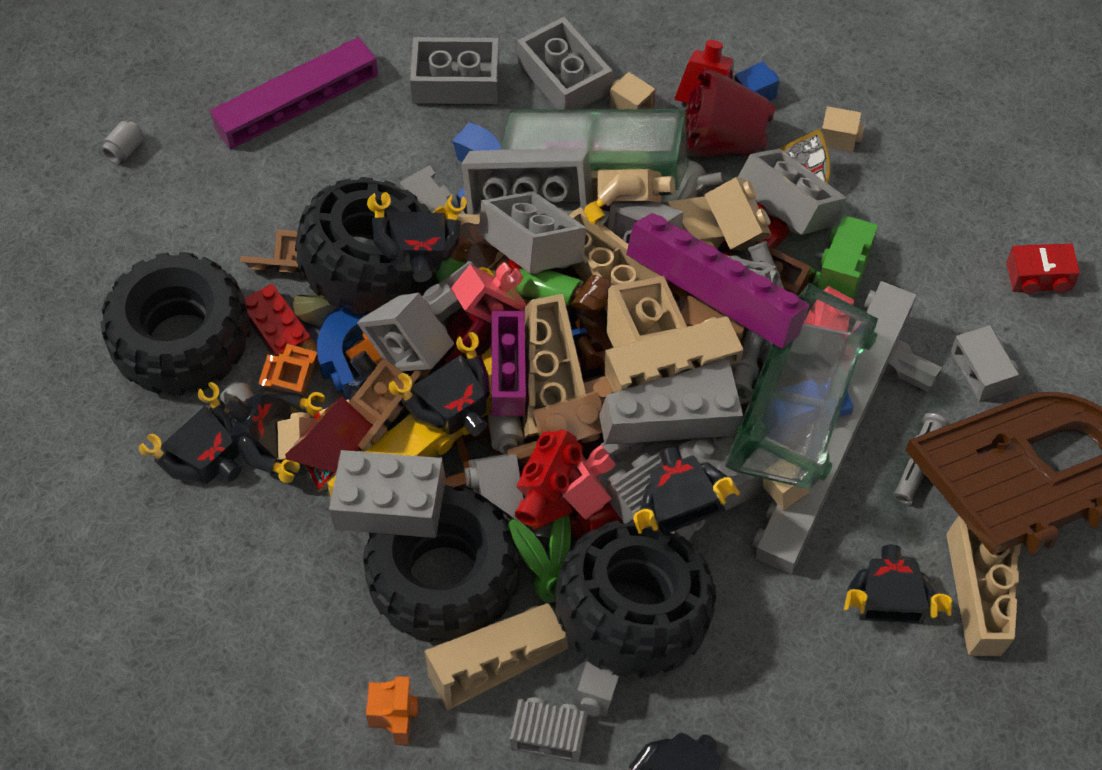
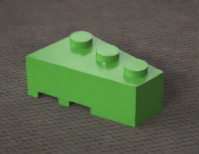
[812,215,878,299]

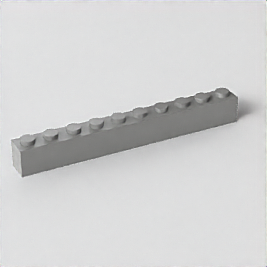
[752,281,916,575]

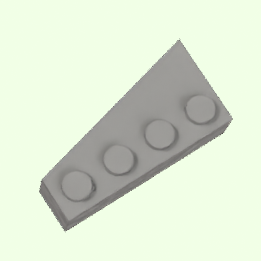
[599,359,743,445]

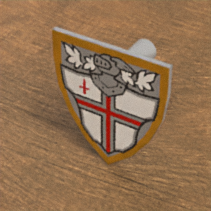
[778,128,831,184]

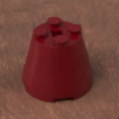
[681,68,775,157]

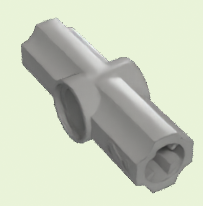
[848,333,942,392]

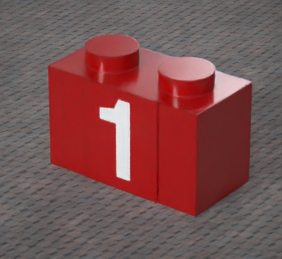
[1006,243,1080,294]

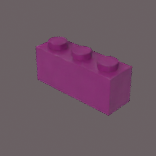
[491,311,526,416]

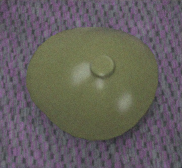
[293,293,337,327]

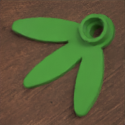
[508,515,571,603]

